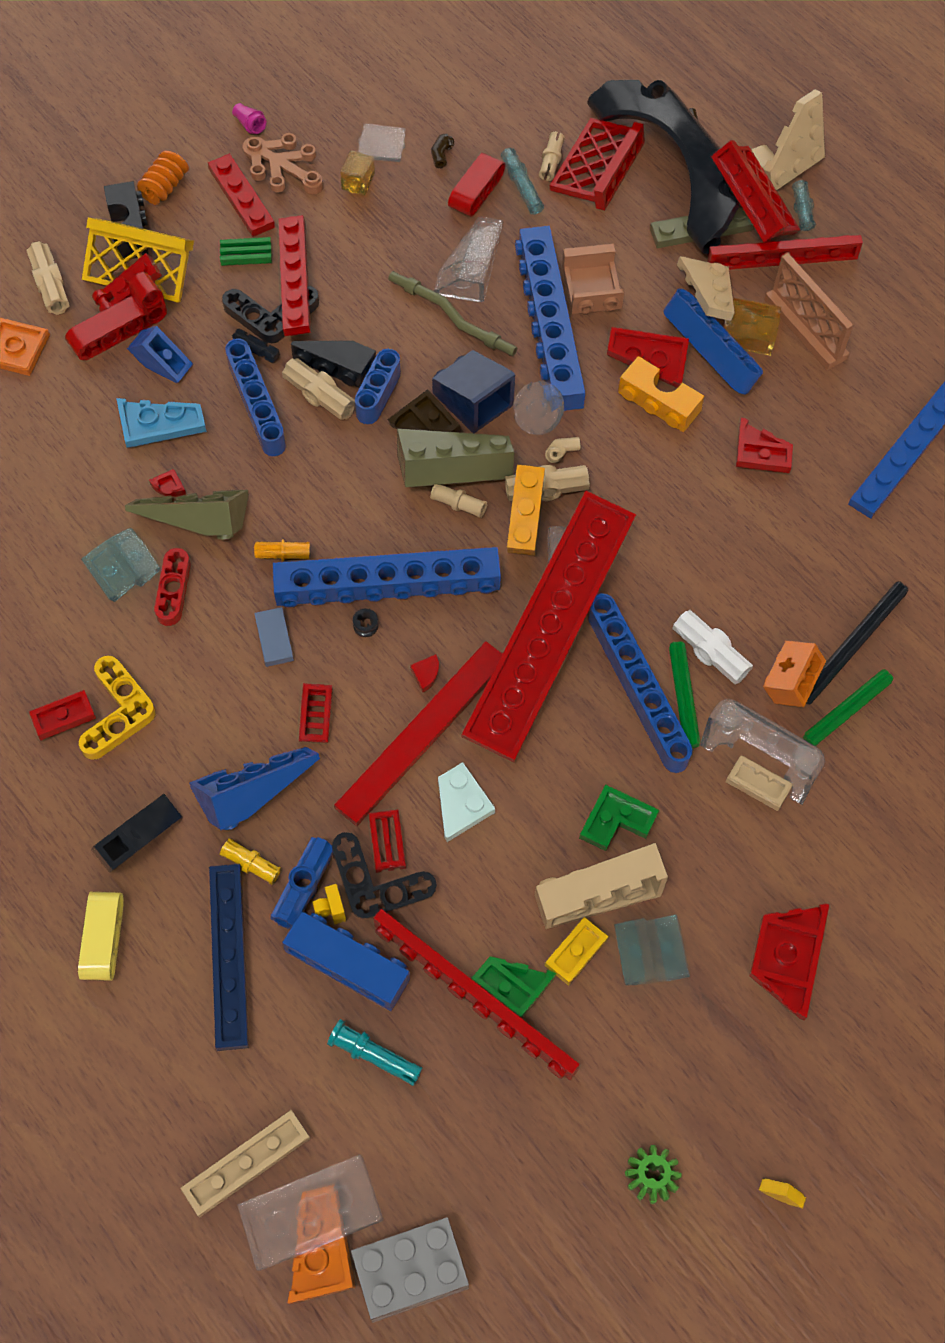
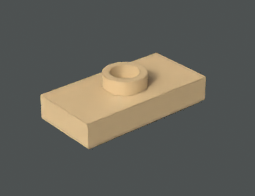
[726,755,793,811]

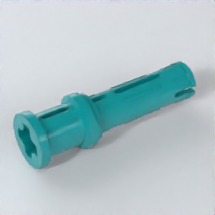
[327,1019,423,1086]

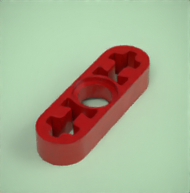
[154,548,191,626]

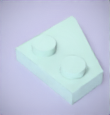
[438,762,495,842]

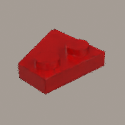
[736,418,793,473]

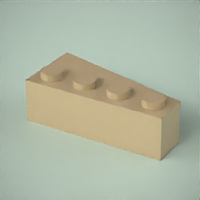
[535,843,668,929]

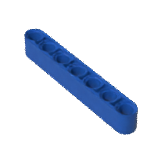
[588,593,692,773]

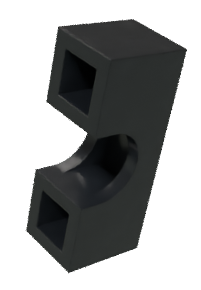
[104,181,149,259]

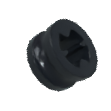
[352,608,378,637]

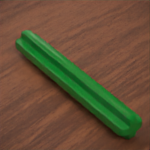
[669,641,700,748]
[803,669,894,747]

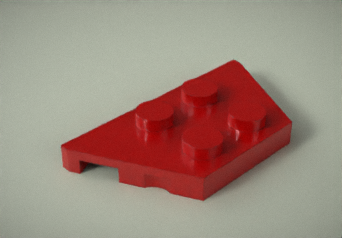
[749,904,829,1020]

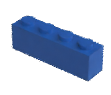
[282,912,410,1011]

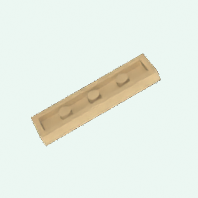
[181,1110,310,1218]

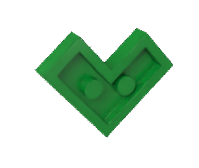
[579,784,659,851]

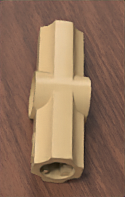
[27,241,70,315]
[282,358,355,420]
[505,465,590,501]

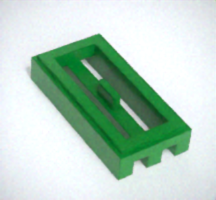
[220,237,272,266]

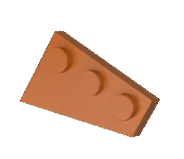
[288,1184,356,1304]

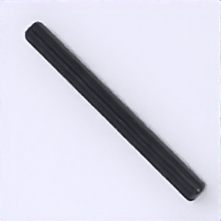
[806,581,908,705]

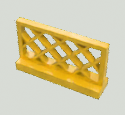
[82,217,194,302]

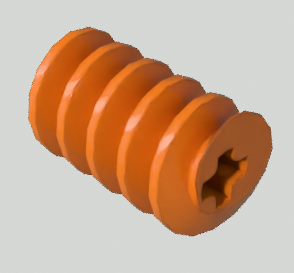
[137,151,189,205]

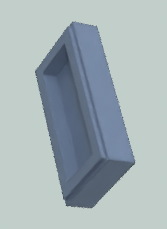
[254,607,294,667]

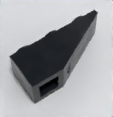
[291,341,376,388]
[91,794,182,873]

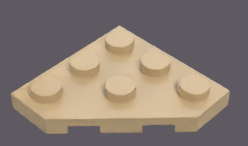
[764,89,825,190]

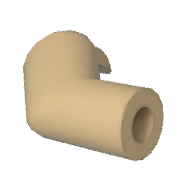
[545,437,580,463]

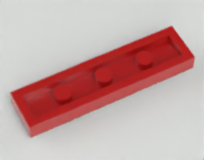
[208,153,275,237]

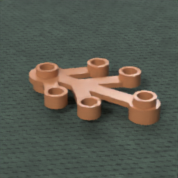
[242,133,323,194]

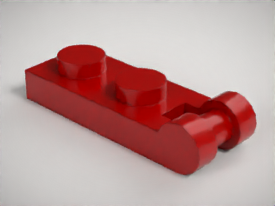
[92,253,162,312]

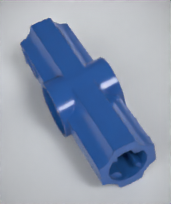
[271,837,333,929]

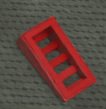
[299,683,333,743]

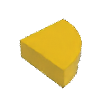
[759,1178,806,1209]

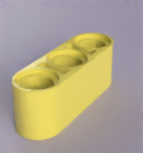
[78,892,124,981]

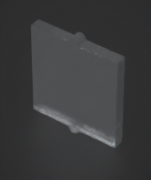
[358,124,406,162]

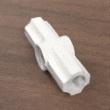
[672,610,753,685]

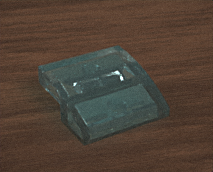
[81,528,161,602]
[614,915,690,986]

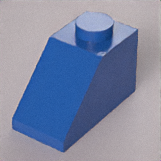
[127,326,193,383]

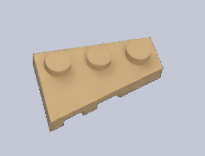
[677,256,735,321]

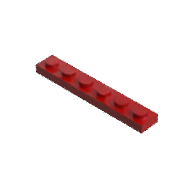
[278,215,311,336]
[707,235,863,270]

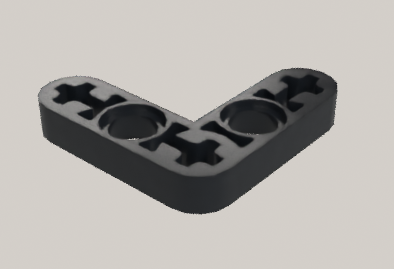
[222,286,319,344]
[332,832,437,919]

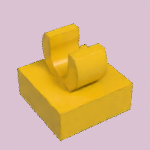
[312,884,346,925]

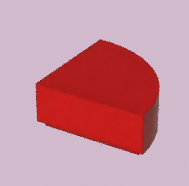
[149,469,186,497]
[410,654,439,693]

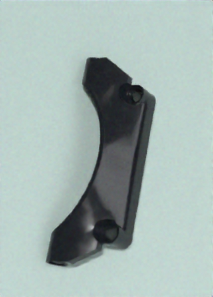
[587,80,742,254]

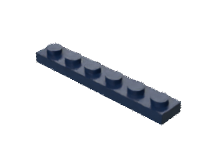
[209,864,249,1051]

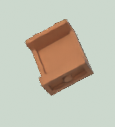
[562,243,624,314]

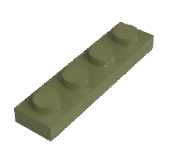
[650,207,754,248]

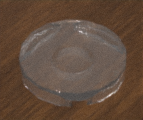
[513,381,564,435]

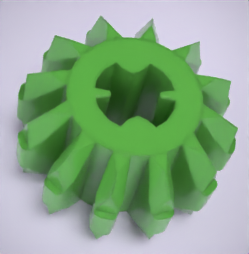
[625,1145,681,1204]

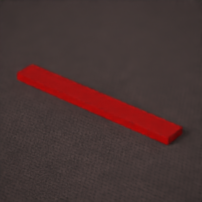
[334,641,503,826]

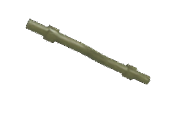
[388,271,517,356]

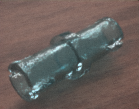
[792,180,816,231]

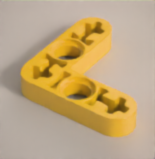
[79,656,156,760]

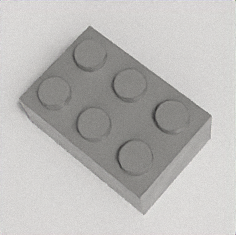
[351,1217,469,1323]

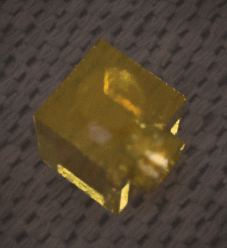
[340,150,375,195]

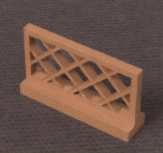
[764,253,854,371]

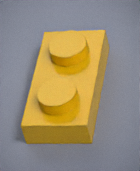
[545,917,608,986]

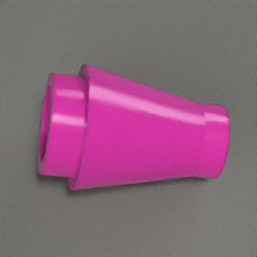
[232,103,267,134]

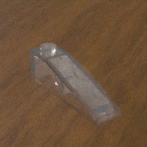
[434,217,503,303]

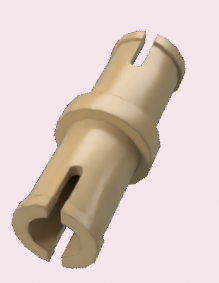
[539,131,565,181]
[430,484,487,518]

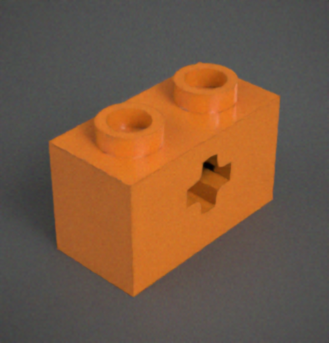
[763,641,826,707]

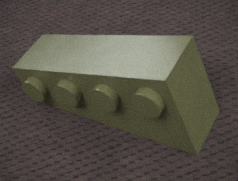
[397,429,514,487]

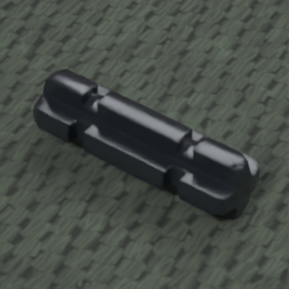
[232,329,280,363]

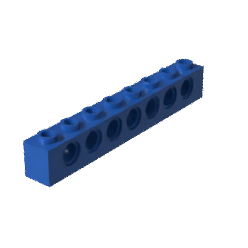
[515,226,585,412]
[273,547,501,607]

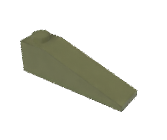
[125,490,249,539]

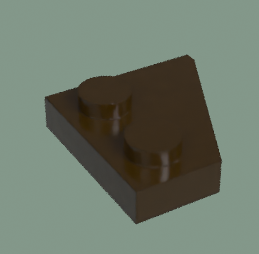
[387,389,461,433]

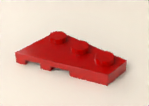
[607,327,689,388]

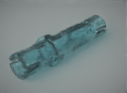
[501,148,544,215]

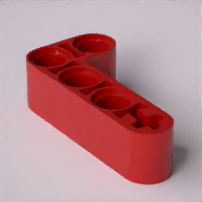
[65,272,167,360]

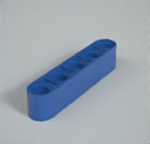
[663,288,763,395]
[225,339,286,456]

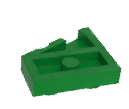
[471,956,556,1018]

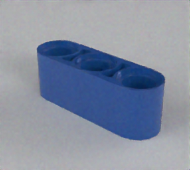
[355,348,401,424]

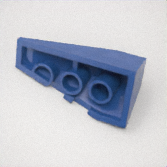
[189,747,320,830]

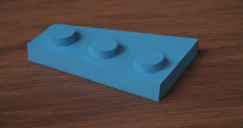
[116,398,207,448]

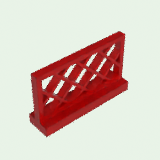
[549,118,645,211]
[711,140,800,242]

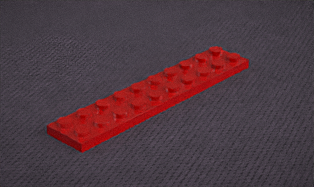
[461,490,636,763]

